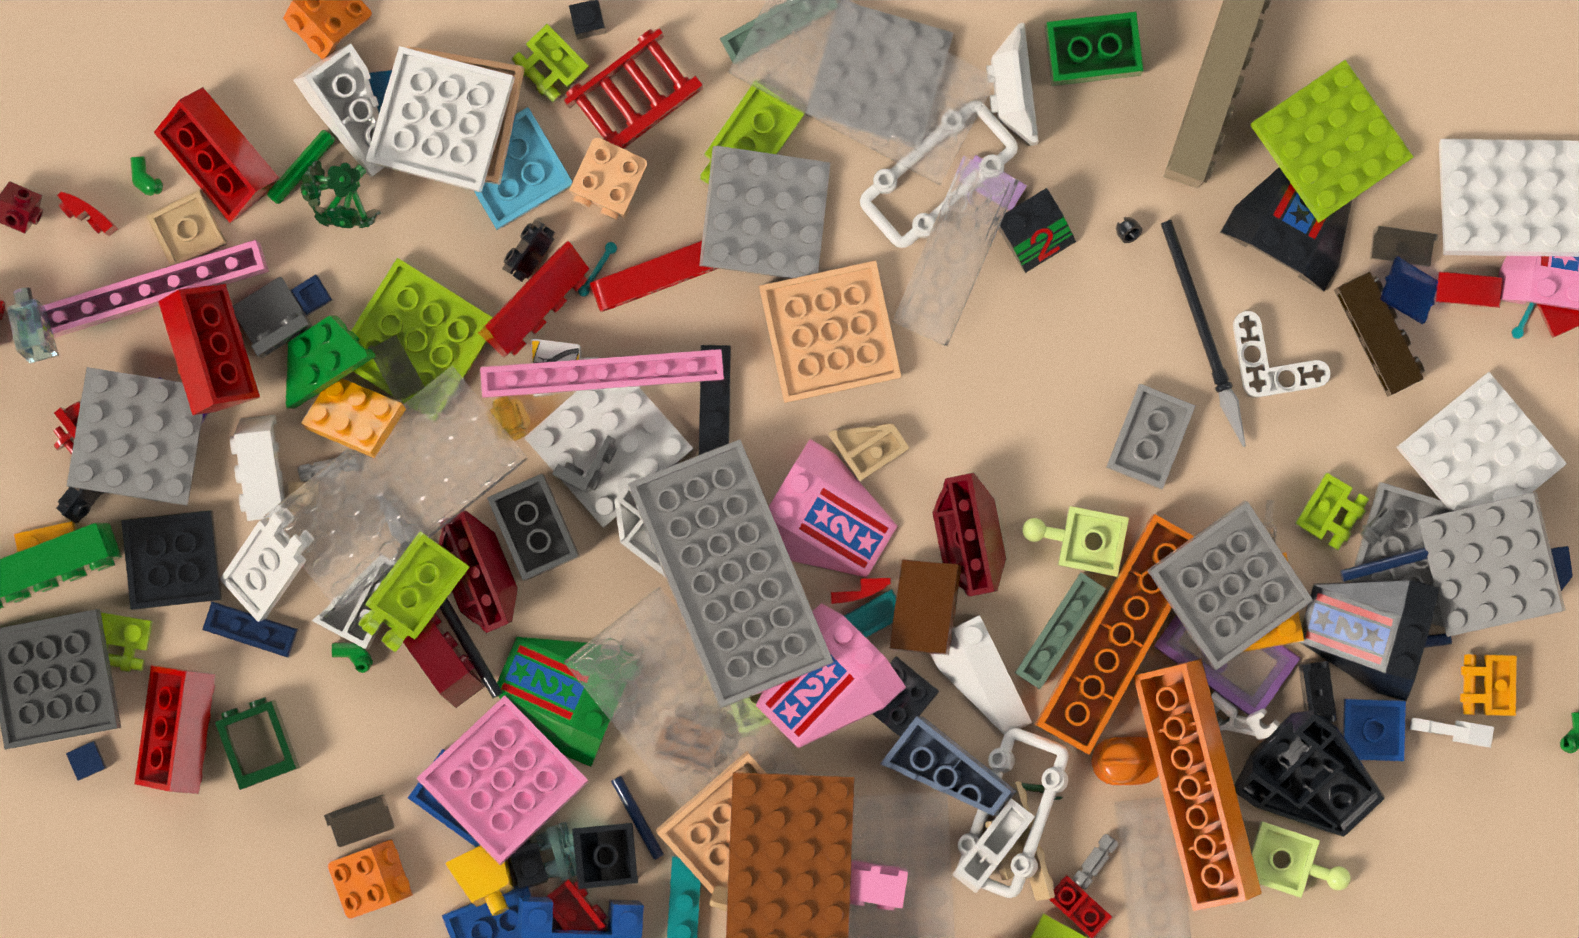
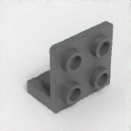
[233,277,313,359]
[552,435,618,494]

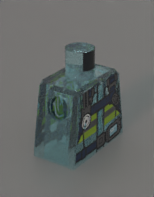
[7,287,59,364]

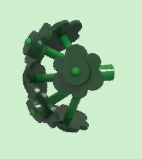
[300,160,381,229]

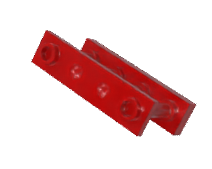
[564,28,703,149]

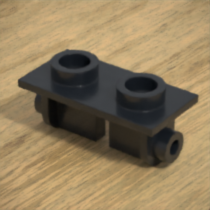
[502,220,555,282]
[56,487,104,524]

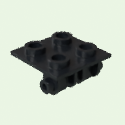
[873,656,940,737]

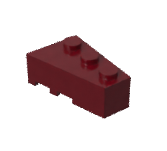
[403,612,485,708]

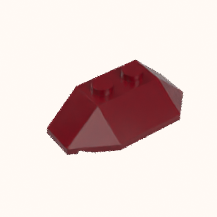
[932,473,1007,597]
[439,510,518,633]

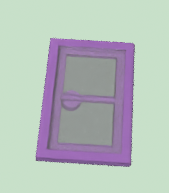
[1154,615,1300,715]

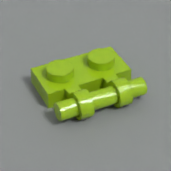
[511,24,589,102]
[1295,473,1369,550]
[101,612,153,672]

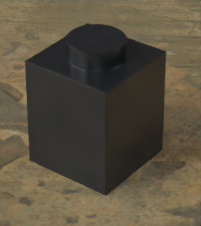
[569,0,606,40]

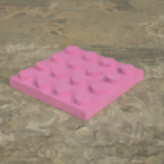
[417,696,588,866]

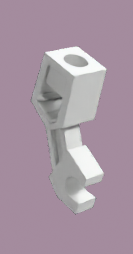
[1211,691,1280,739]
[1410,718,1494,748]

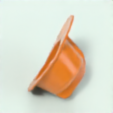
[1091,737,1159,785]

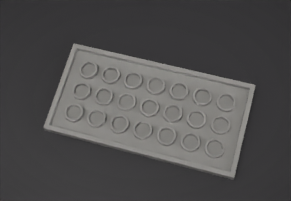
[628,439,833,709]

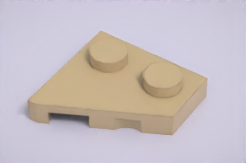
[828,423,910,482]

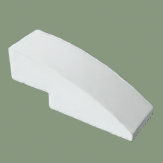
[952,799,1035,893]

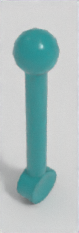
[578,242,617,297]
[1511,302,1536,339]

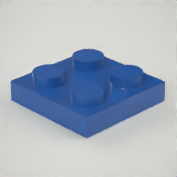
[1343,699,1406,761]

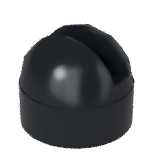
[1116,217,1142,243]

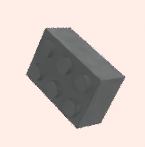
[487,473,580,581]

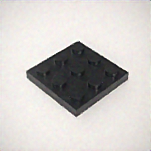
[121,510,222,610]

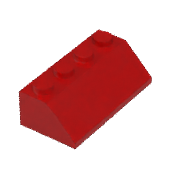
[154,87,279,223]
[478,241,589,358]
[158,284,260,415]
[134,665,215,794]

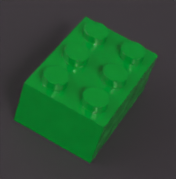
[1044,12,1144,86]

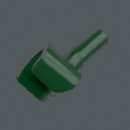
[1022,783,1063,800]

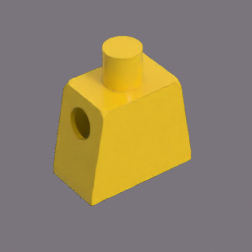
[445,845,514,916]

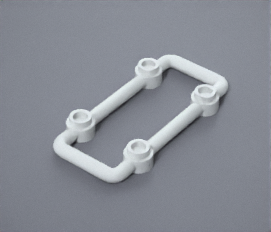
[860,101,1018,248]
[958,728,1069,898]

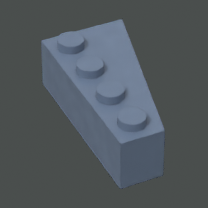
[880,716,1017,815]

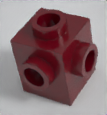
[0,181,43,234]

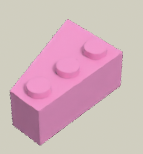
[850,860,908,911]

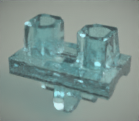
[536,822,576,881]

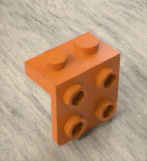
[283,0,372,59]
[328,839,413,919]

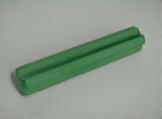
[267,130,335,204]

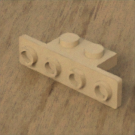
[985,781,1055,901]

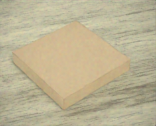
[146,189,227,266]

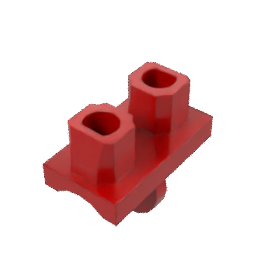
[53,401,81,455]

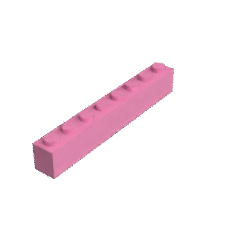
[25,240,269,342]

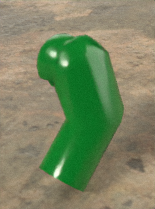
[130,157,163,196]
[332,643,373,673]
[1560,712,1579,753]

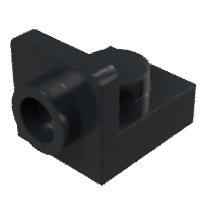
[508,840,548,891]

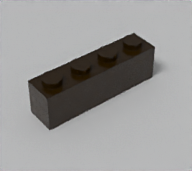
[1334,272,1425,397]

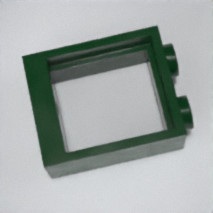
[215,697,300,790]

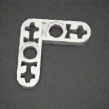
[1233,311,1330,398]

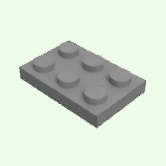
[1106,384,1196,490]

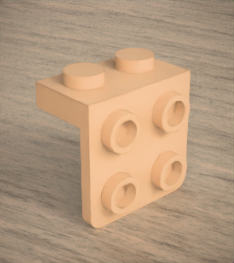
[569,138,647,220]

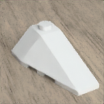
[293,44,384,177]
[931,615,1032,735]

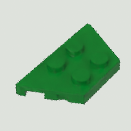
[285,315,375,409]

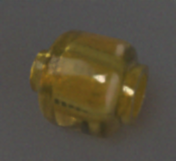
[487,396,531,443]

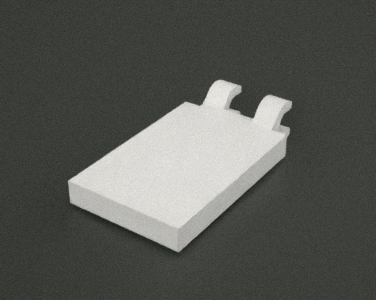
[220,508,314,622]

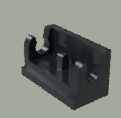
[1298,661,1337,722]

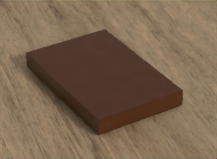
[889,559,962,656]

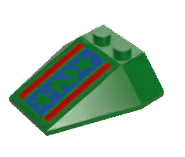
[497,637,639,767]

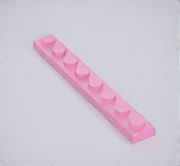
[480,349,724,398]

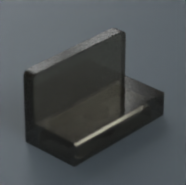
[1370,226,1438,267]
[367,335,426,402]
[324,794,395,847]

